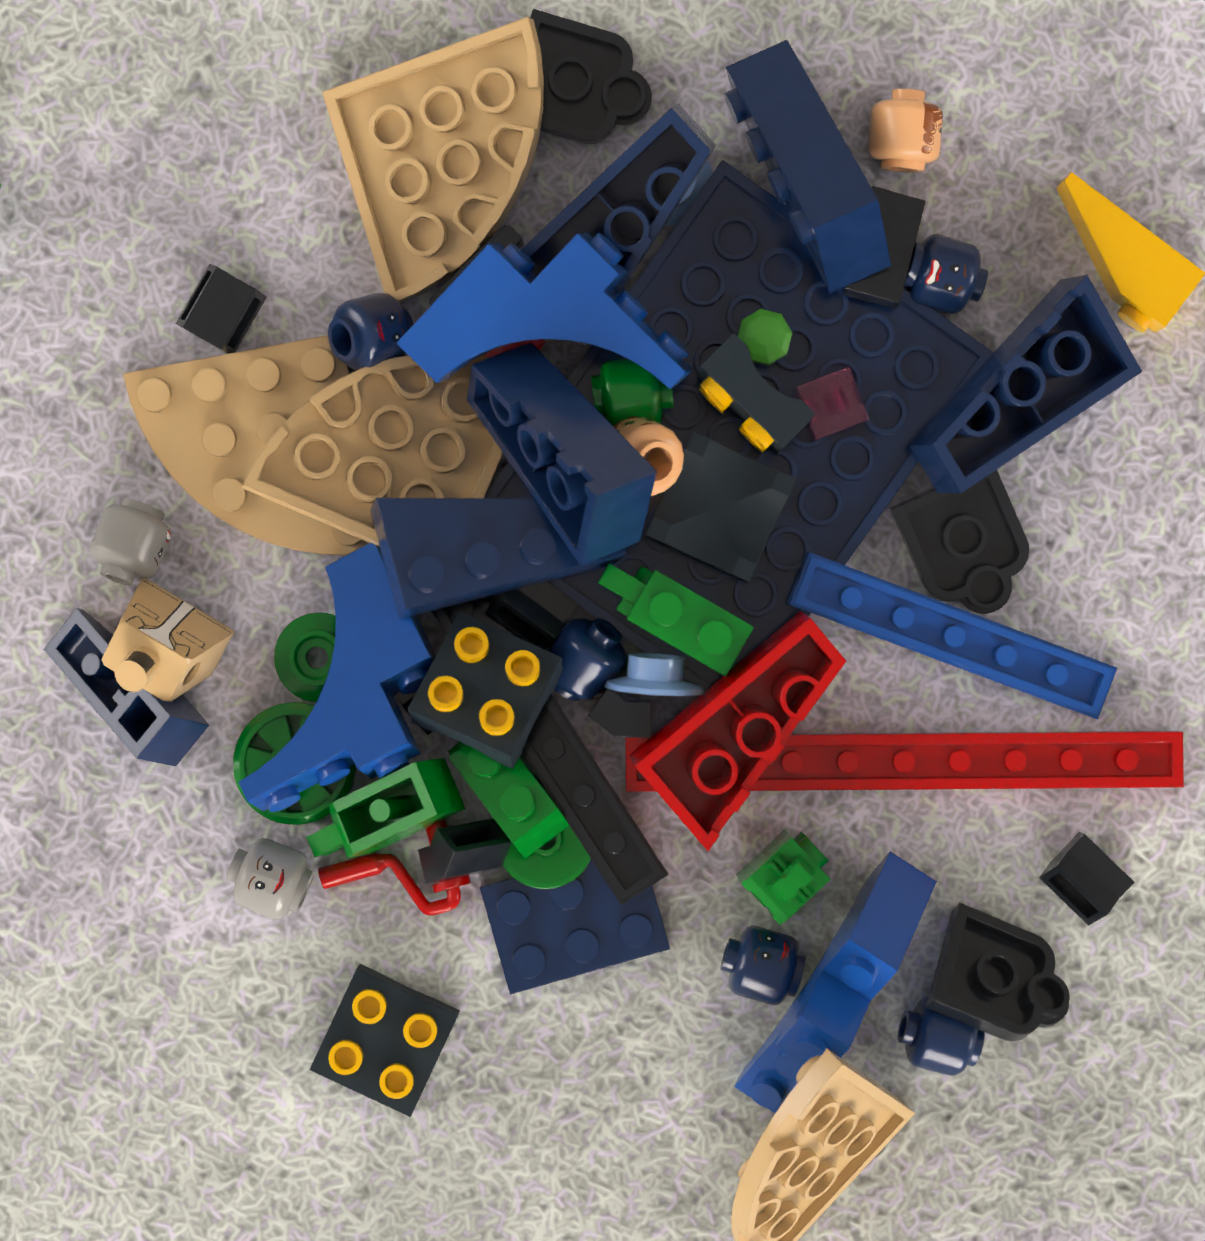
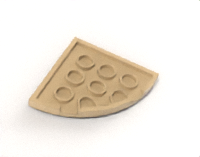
[322,17,544,303]
[123,335,369,555]
[242,355,503,547]
[731,1049,915,1241]

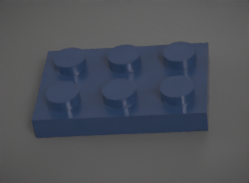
[480,859,670,995]

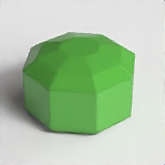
[738,309,792,366]

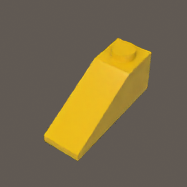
[1056,172,1205,332]

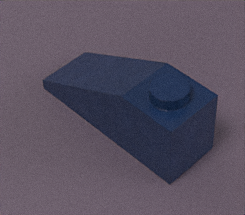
[43,608,209,767]

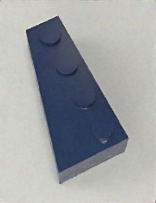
[724,40,891,293]
[521,103,716,347]
[909,275,1143,493]
[467,342,657,566]
[370,498,627,619]

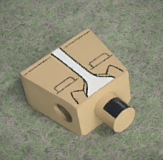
[101,578,235,702]

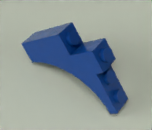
[396,233,693,389]
[239,543,436,812]
[734,851,937,1113]

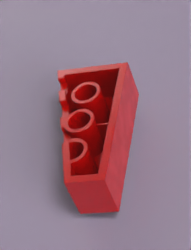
[629,611,846,851]

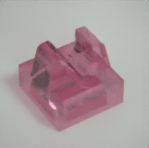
[795,367,869,441]

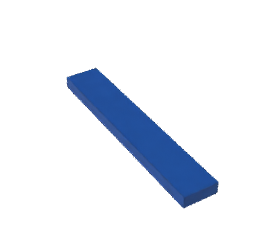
[787,551,1117,720]

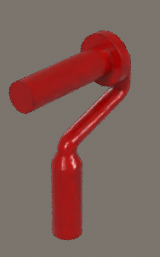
[318,819,471,916]

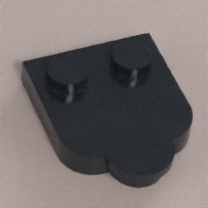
[530,9,652,144]
[889,470,1029,614]
[925,903,1070,1042]

